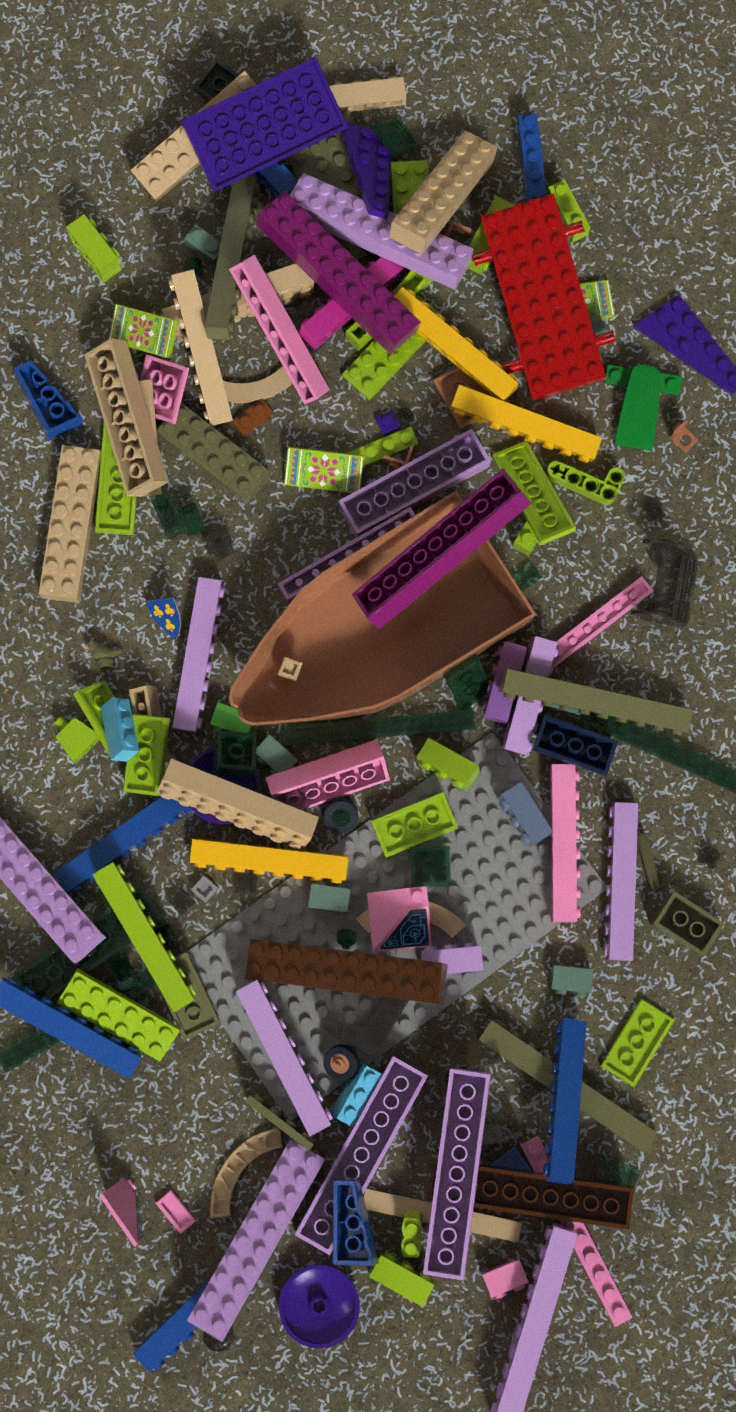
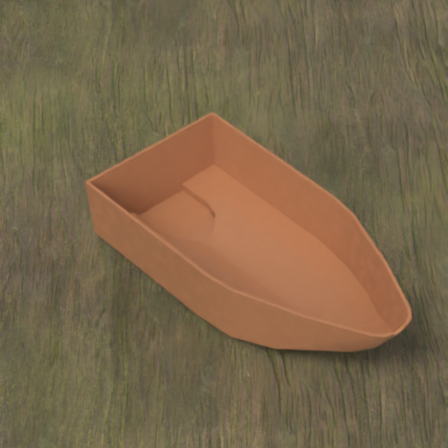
[229,490,536,725]

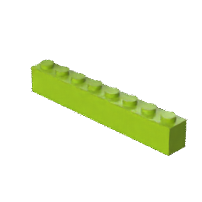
[92,862,196,1012]

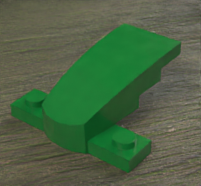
[604,364,683,451]

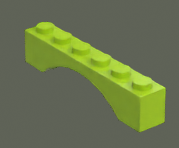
[345,270,434,352]

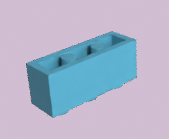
[101,697,139,762]
[330,1060,383,1127]

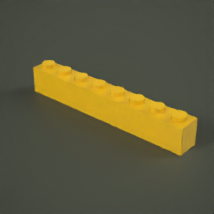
[395,287,519,402]
[450,385,602,463]
[190,838,350,884]

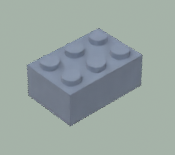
[498,782,553,848]

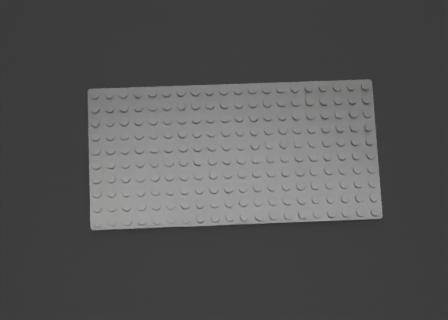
[187,733,606,1120]

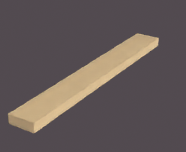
[364,1188,522,1242]

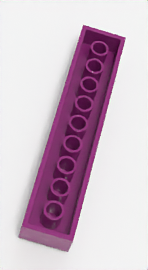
[256,192,421,355]
[352,468,532,629]

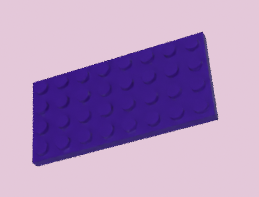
[180,57,348,192]

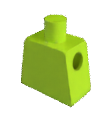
[54,716,100,764]

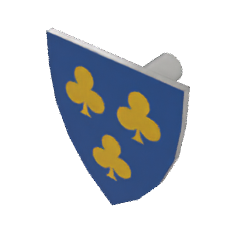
[146,597,181,640]

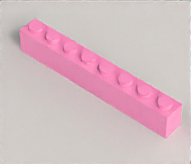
[229,255,330,405]
[550,764,581,923]

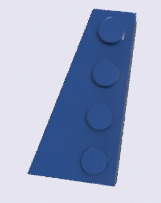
[253,162,298,199]
[14,360,83,441]
[333,1179,379,1266]

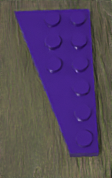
[341,121,392,219]
[634,294,736,395]

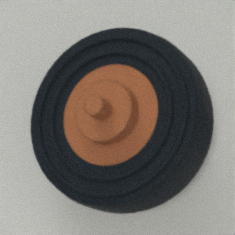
[323,1044,360,1081]

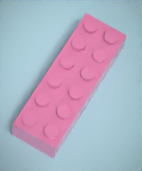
[265,739,390,810]

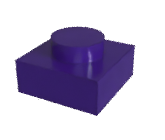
[375,410,400,436]

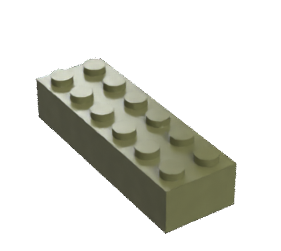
[156,403,271,505]

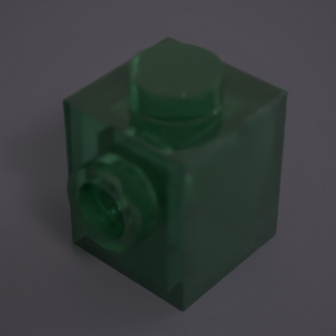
[177,503,205,537]

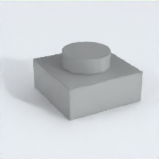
[191,876,219,903]

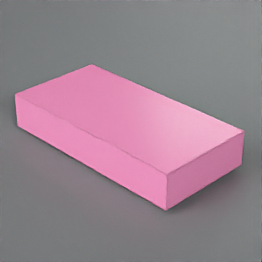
[156,1190,196,1234]

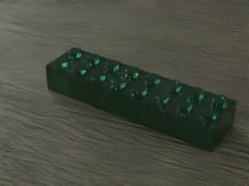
[12,887,165,1000]

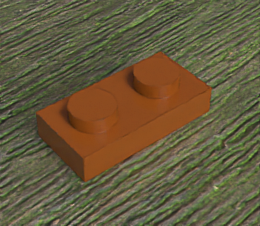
[232,399,274,437]

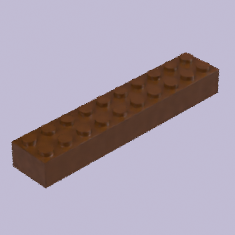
[245,939,448,1005]
[428,1157,634,1230]

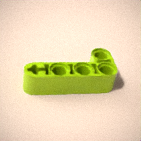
[546,461,625,505]

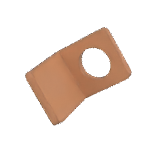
[443,221,472,238]
[670,419,698,453]
[382,445,414,469]

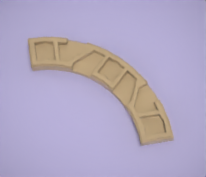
[197,366,293,403]
[356,902,466,938]
[210,1128,283,1219]

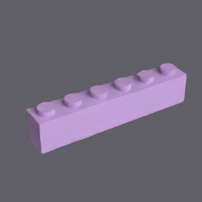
[501,636,559,755]

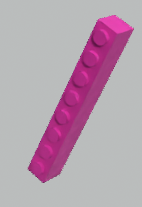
[299,256,408,350]

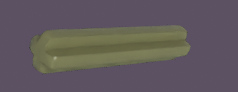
[637,833,661,890]

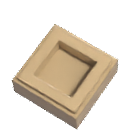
[278,656,303,682]

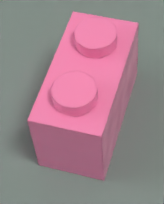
[481,1258,529,1299]

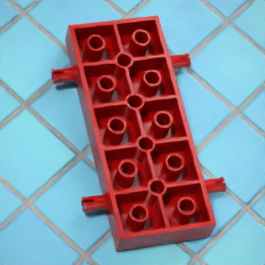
[472,193,616,401]

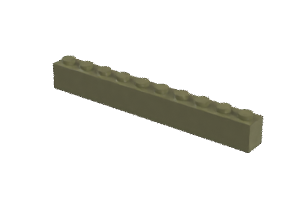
[204,174,261,340]
[498,669,693,735]
[478,1019,658,1153]

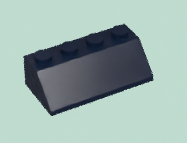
[532,715,618,776]

